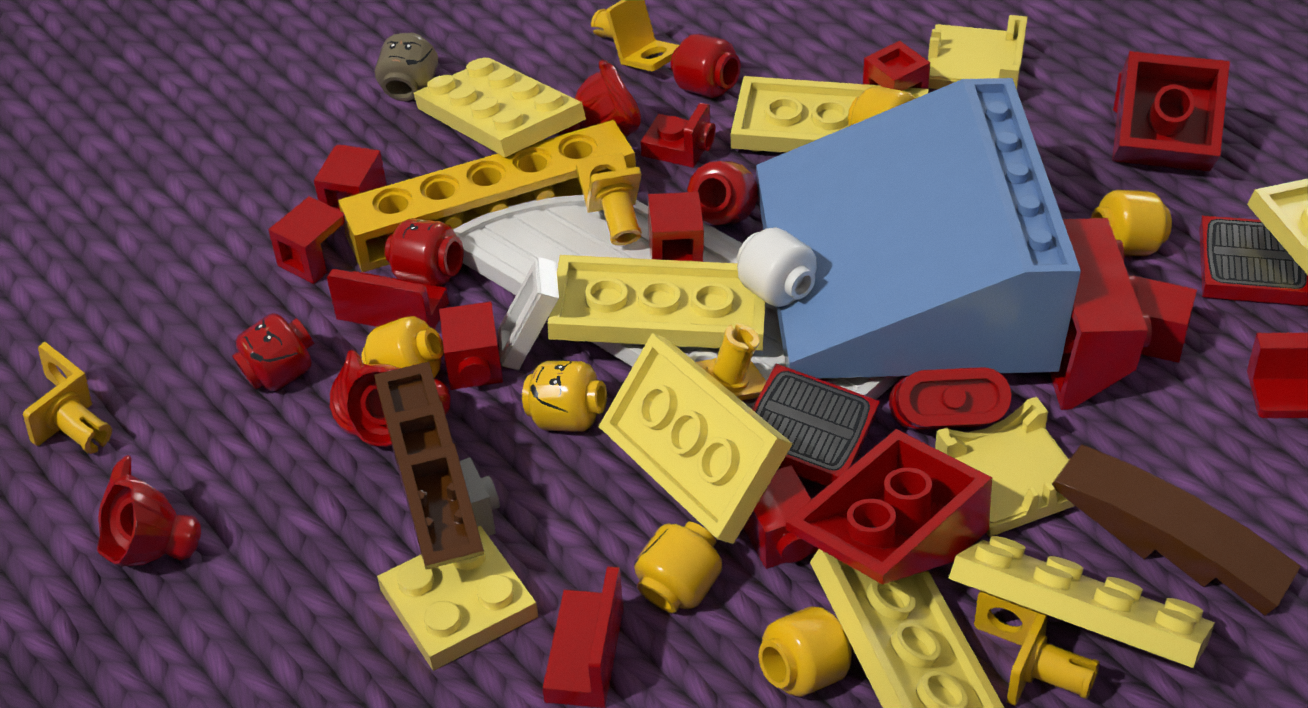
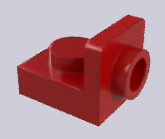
[640,103,716,168]

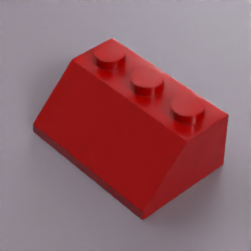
[1049,218,1152,410]

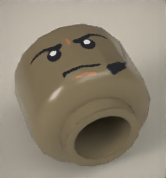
[375,33,438,101]

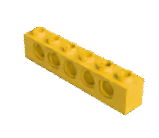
[338,120,636,272]

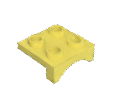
[928,15,1027,89]
[935,396,1075,537]

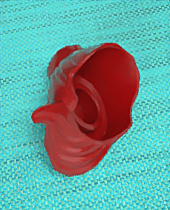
[559,60,641,138]
[330,350,451,446]
[97,455,201,567]

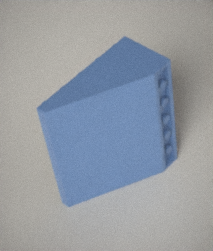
[755,78,1081,378]

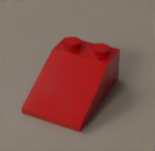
[786,429,993,585]

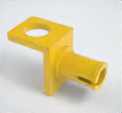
[591,0,679,71]
[576,153,642,246]
[696,324,767,401]
[23,342,112,454]
[974,590,1100,706]

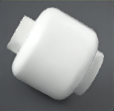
[737,227,817,307]

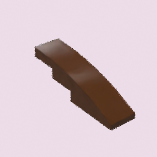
[374,362,484,570]
[1052,444,1301,616]

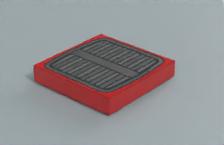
[1199,215,1308,306]
[752,364,880,486]

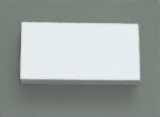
[498,257,559,370]

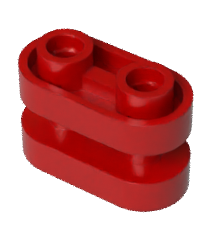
[889,367,1011,430]

